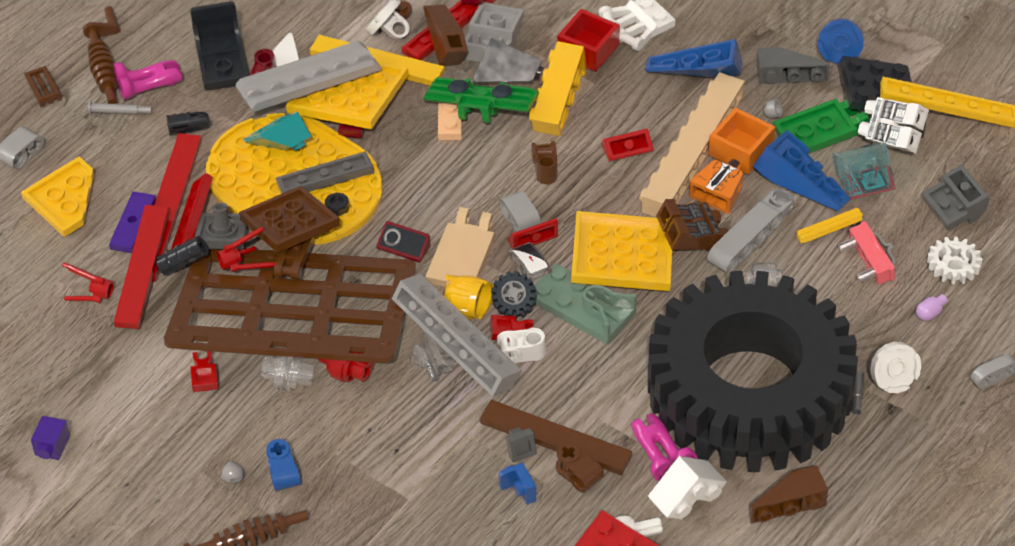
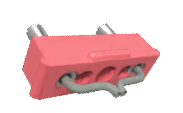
[838,221,896,285]

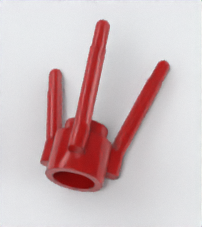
[217,227,276,272]
[62,262,114,303]

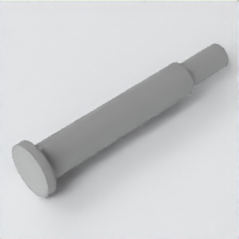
[88,101,152,115]

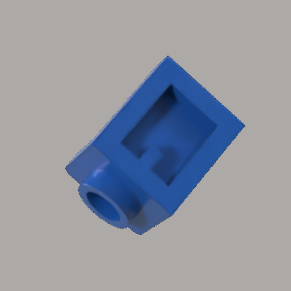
[499,462,536,505]

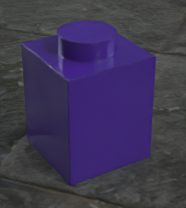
[31,416,70,460]

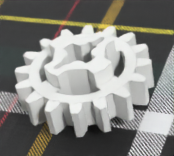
[927,237,982,284]

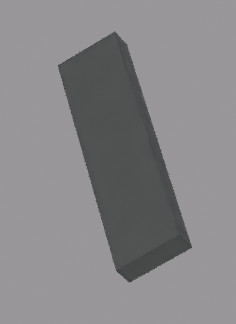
[276,151,374,194]

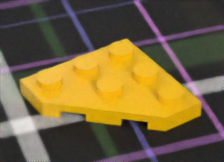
[21,156,94,237]

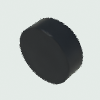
[325,193,349,216]

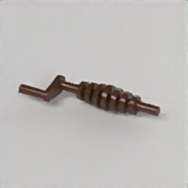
[83,6,120,104]
[183,510,309,546]

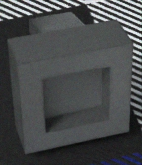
[506,427,537,463]

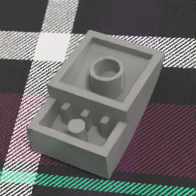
[464,2,524,62]

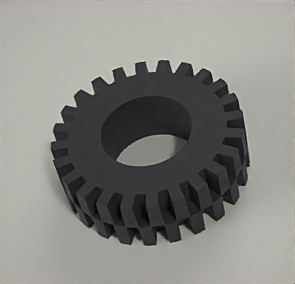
[647,271,858,472]

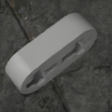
[971,354,1015,389]

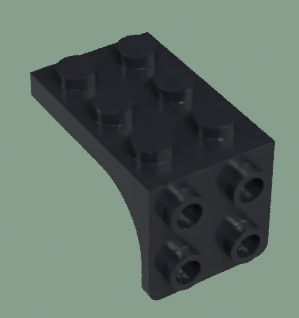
[190,1,249,91]

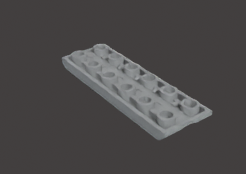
[236,41,381,112]

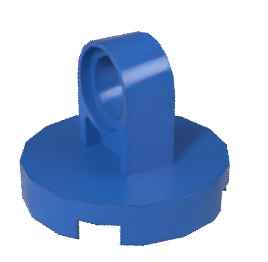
[818,18,864,65]

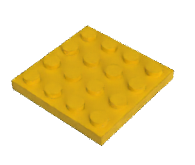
[286,62,409,129]
[571,211,672,291]

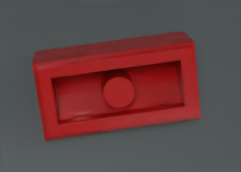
[601,128,654,162]
[508,218,558,249]

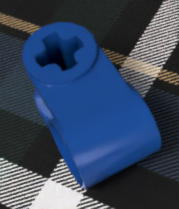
[266,439,301,492]

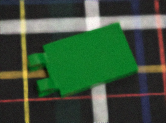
[773,98,869,154]

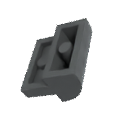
[922,164,989,231]

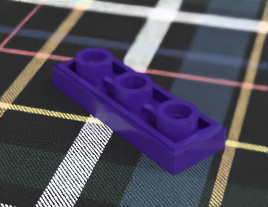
[109,191,156,253]

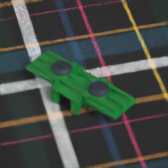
[423,77,539,123]

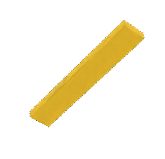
[310,35,445,86]
[880,77,1015,128]

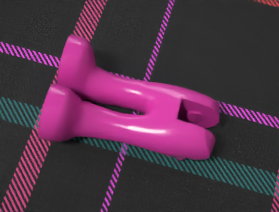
[113,60,183,100]
[631,413,698,481]

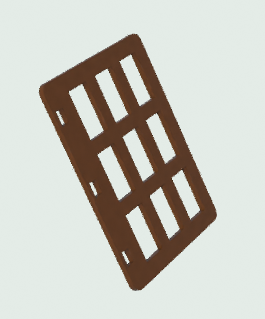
[164,249,416,363]

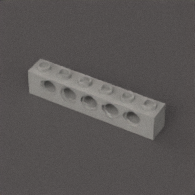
[392,274,522,397]

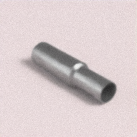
[852,371,864,415]

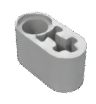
[0,126,44,169]
[499,191,541,232]

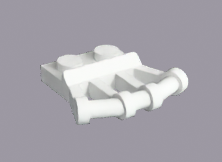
[599,0,675,51]

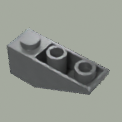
[756,47,829,84]

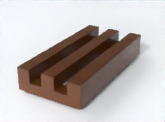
[24,66,62,107]

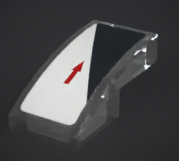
[508,242,553,280]

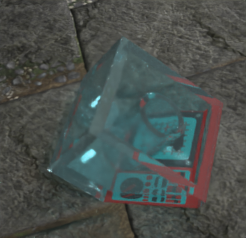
[832,143,896,200]

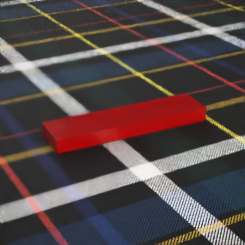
[171,173,213,249]

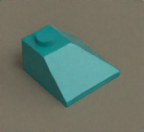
[243,112,311,151]

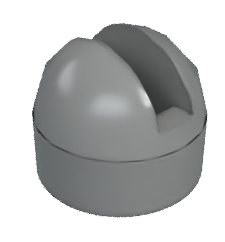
[763,99,783,119]
[221,461,243,484]

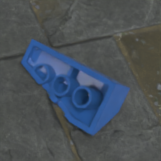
[646,39,743,78]
[753,130,850,211]

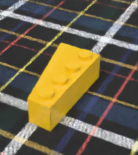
[529,41,587,136]

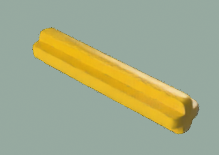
[796,208,863,244]

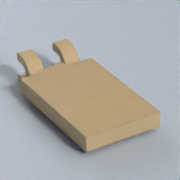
[425,207,495,287]

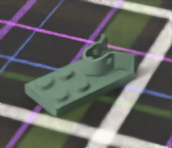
[535,263,637,345]

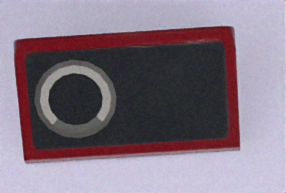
[376,221,431,263]

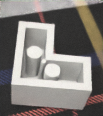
[648,456,727,519]

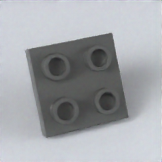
[195,202,248,250]

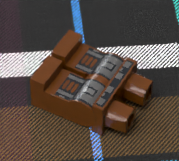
[656,199,728,251]

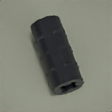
[156,236,209,276]

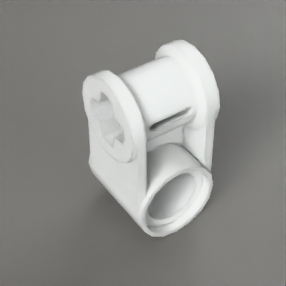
[497,328,546,363]

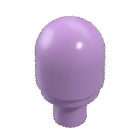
[916,294,948,321]

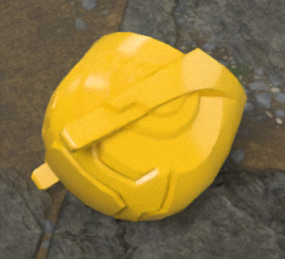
[443,274,494,319]

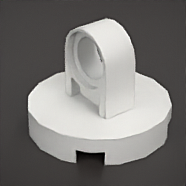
[365,0,409,40]
[870,342,922,393]

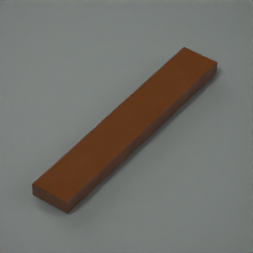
[480,400,632,476]

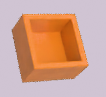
[708,107,775,175]

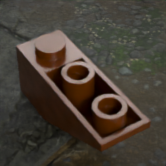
[423,4,468,66]
[749,465,828,524]

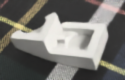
[273,33,299,67]

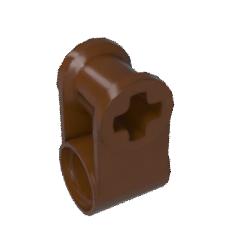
[531,141,558,184]
[555,443,604,493]

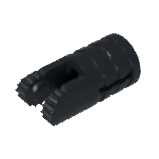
[166,111,211,136]

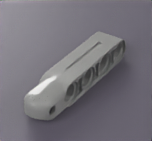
[707,189,794,274]

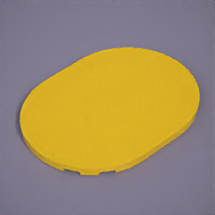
[206,113,383,245]

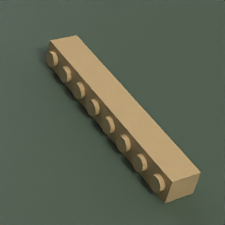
[639,72,745,217]

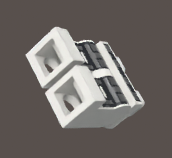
[858,97,929,154]

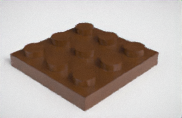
[239,186,340,253]

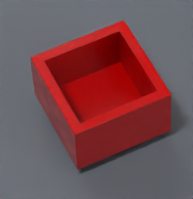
[557,9,620,72]

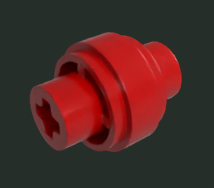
[318,352,373,383]

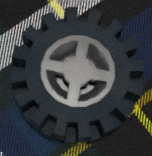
[491,271,537,319]

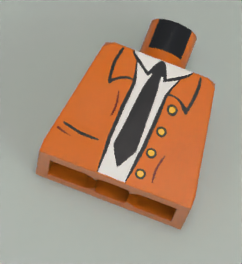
[689,159,744,214]

